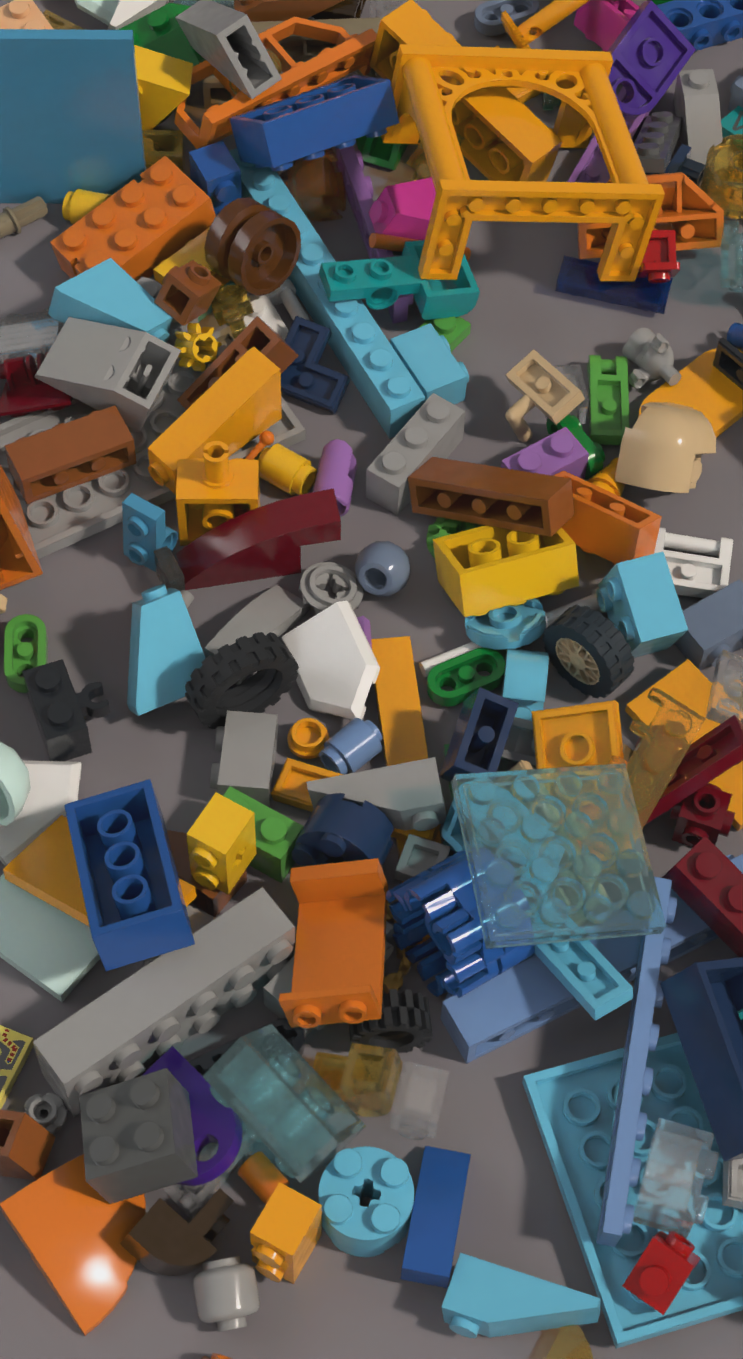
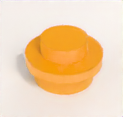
[287,718,329,759]

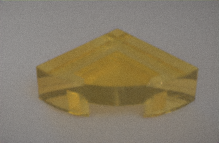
[546,1325,593,1359]

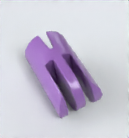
[313,439,357,517]

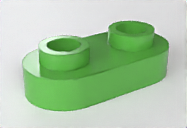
[4,614,48,693]

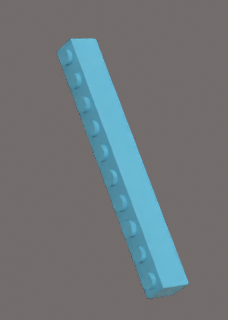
[229,148,425,439]

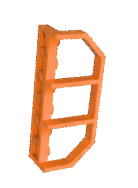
[174,16,377,149]

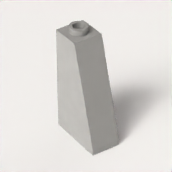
[175,0,282,99]

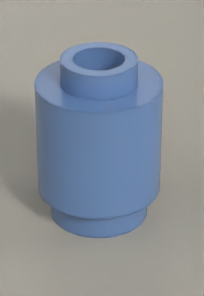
[319,718,383,774]

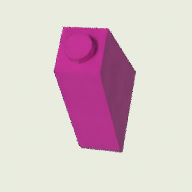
[368,177,436,240]

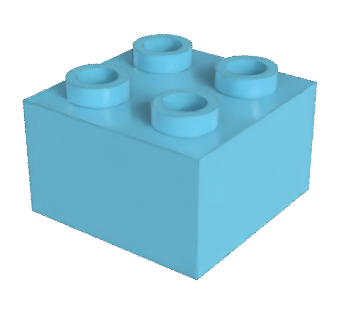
[596,552,688,658]

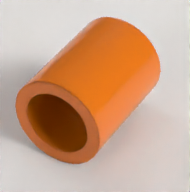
[237,1151,290,1205]

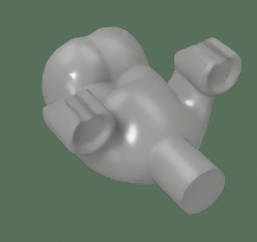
[622,328,681,389]

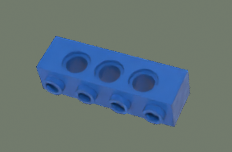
[657,0,743,51]

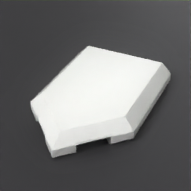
[282,601,380,721]
[0,760,82,866]

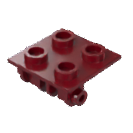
[0,352,73,417]

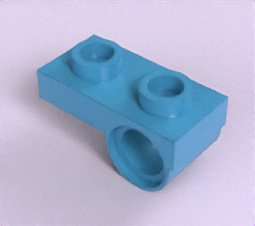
[122,493,178,572]

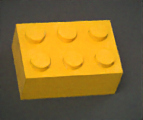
[432,525,579,617]

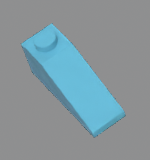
[441,1253,600,1338]

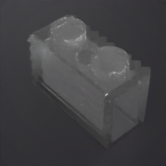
[0,307,64,368]

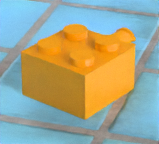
[176,441,260,546]

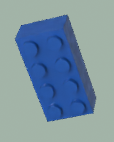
[229,75,399,172]
[64,779,195,971]

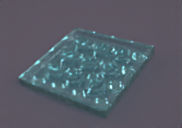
[451,763,666,949]

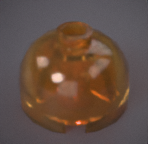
[284,148,346,222]

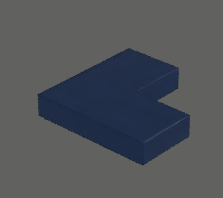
[281,316,351,414]

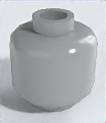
[193,1256,260,1332]

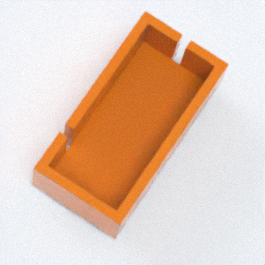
[50,156,216,282]

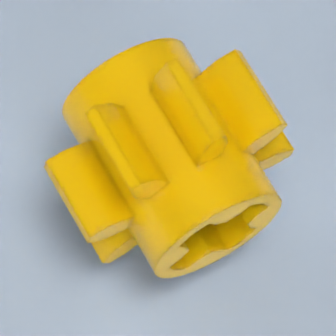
[174,323,222,372]

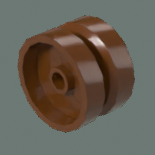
[204,197,301,296]

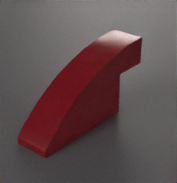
[176,488,341,590]

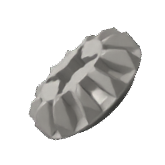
[298,562,363,615]

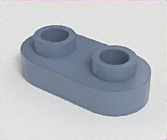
[474,0,539,36]

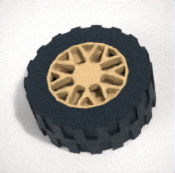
[543,605,635,698]

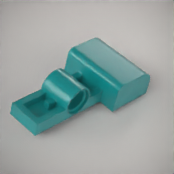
[319,240,480,320]

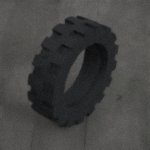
[185,632,299,729]

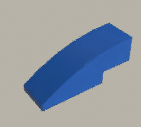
[400,1146,471,1288]

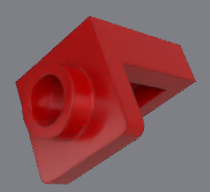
[637,230,680,284]
[622,1231,701,1315]

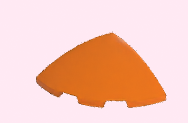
[0,1154,146,1336]

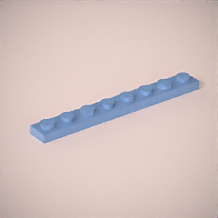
[596,876,677,1247]

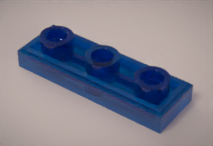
[555,255,673,314]

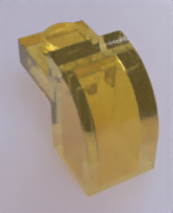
[305,1043,403,1117]

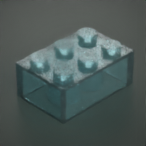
[203,1024,366,1183]

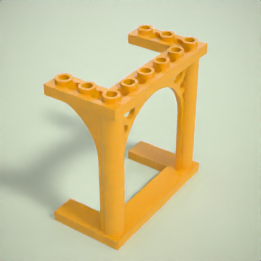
[381,44,665,282]

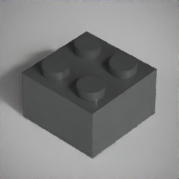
[79,1068,198,1204]

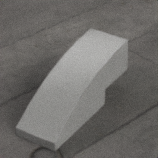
[204,585,310,685]

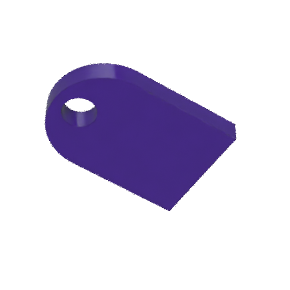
[607,0,696,116]
[142,1046,243,1186]

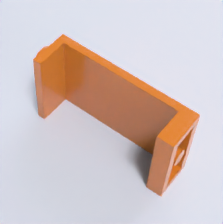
[279,858,388,1028]

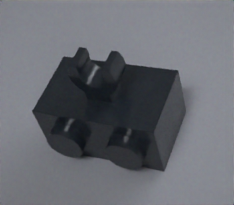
[22,659,110,761]

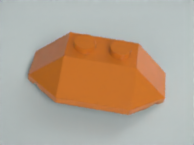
[577,172,724,259]

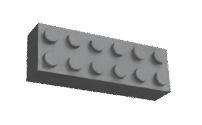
[33,887,295,1118]

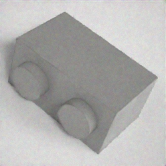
[210,710,278,807]

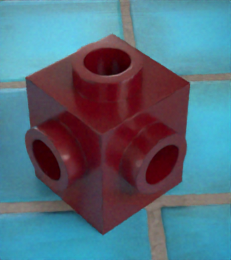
[669,783,735,847]

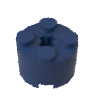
[292,793,394,867]

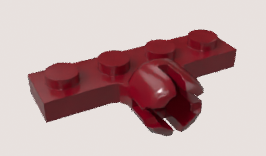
[627,715,743,835]

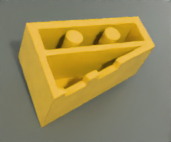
[134,45,193,138]

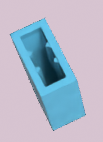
[48,258,173,343]
[127,584,205,716]

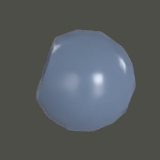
[355,541,411,597]

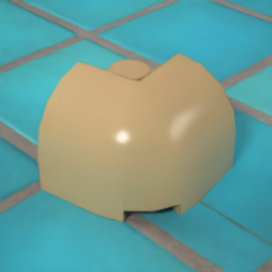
[615,402,716,493]

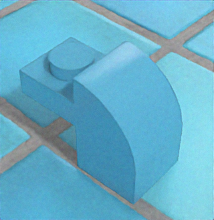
[502,649,549,721]

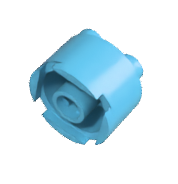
[318,1146,414,1257]

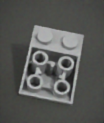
[34,317,181,431]

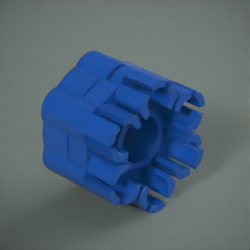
[386,849,535,998]

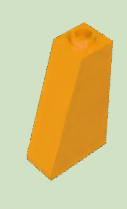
[147,347,282,495]

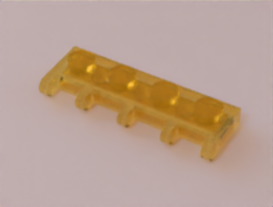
[568,688,706,866]

